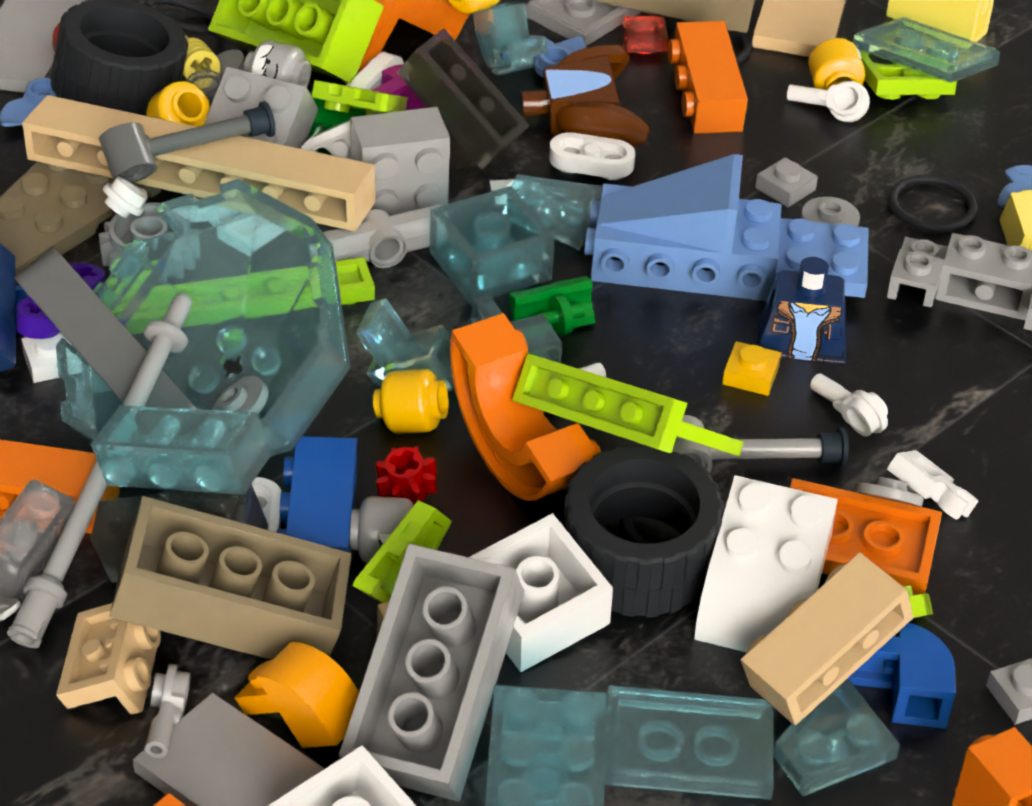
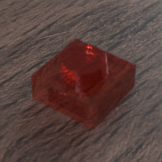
[623,16,668,54]

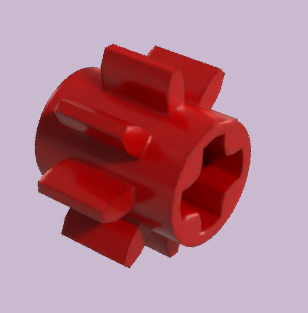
[376,446,437,505]

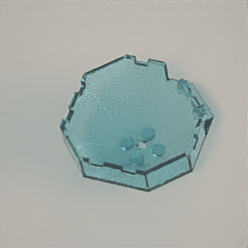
[56,179,351,488]

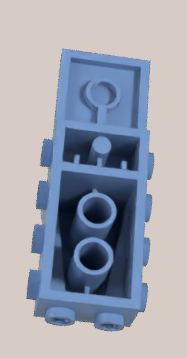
[585,154,869,301]

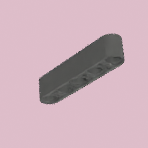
[14,246,208,457]

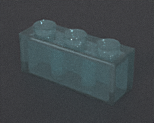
[91,405,271,494]

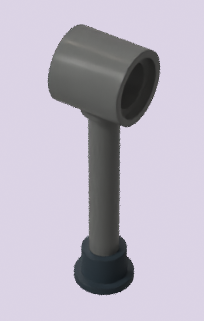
[99,101,276,183]

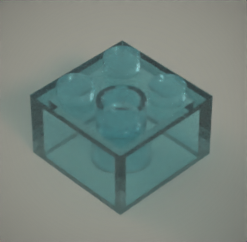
[430,186,555,304]

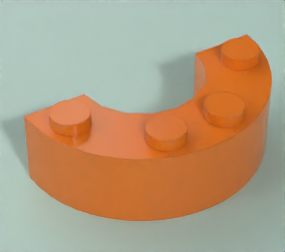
[450,313,601,501]

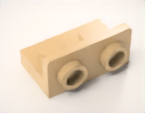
[56,603,161,714]

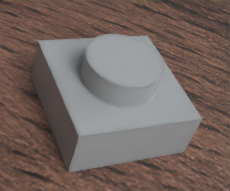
[755,157,818,207]
[986,658,1032,725]

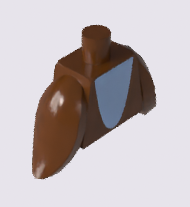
[521,45,649,147]

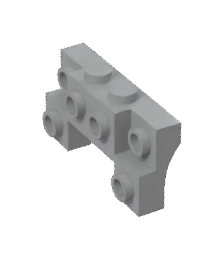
[887,233,1032,331]

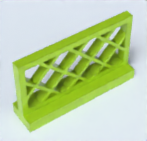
[512,353,744,456]

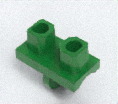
[509,276,596,340]

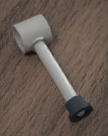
[673,415,849,473]

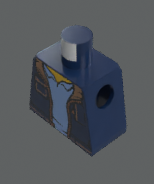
[757,257,847,365]

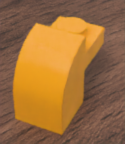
[234,642,359,748]

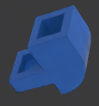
[842,623,956,729]

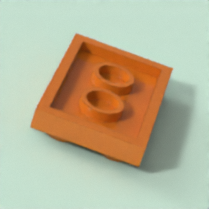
[790,478,942,595]

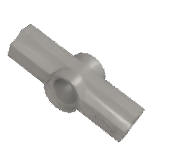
[310,204,451,268]

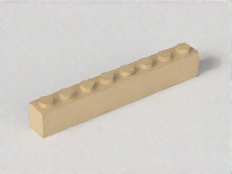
[22,95,376,232]

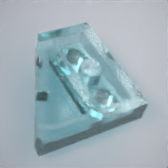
[499,174,603,250]
[773,678,900,796]

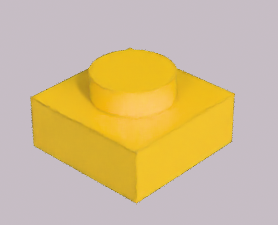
[722,341,781,396]

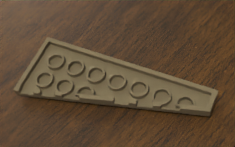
[0,162,161,284]

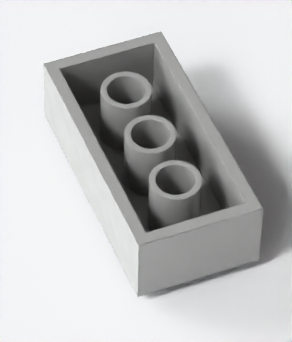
[339,544,524,802]

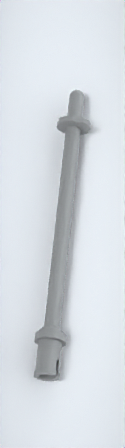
[7,293,192,648]

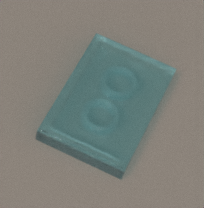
[853,17,1000,83]
[602,685,774,800]

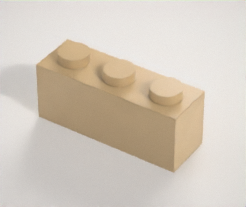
[740,552,914,726]

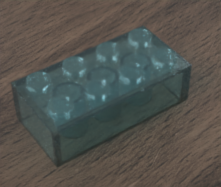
[485,685,607,806]

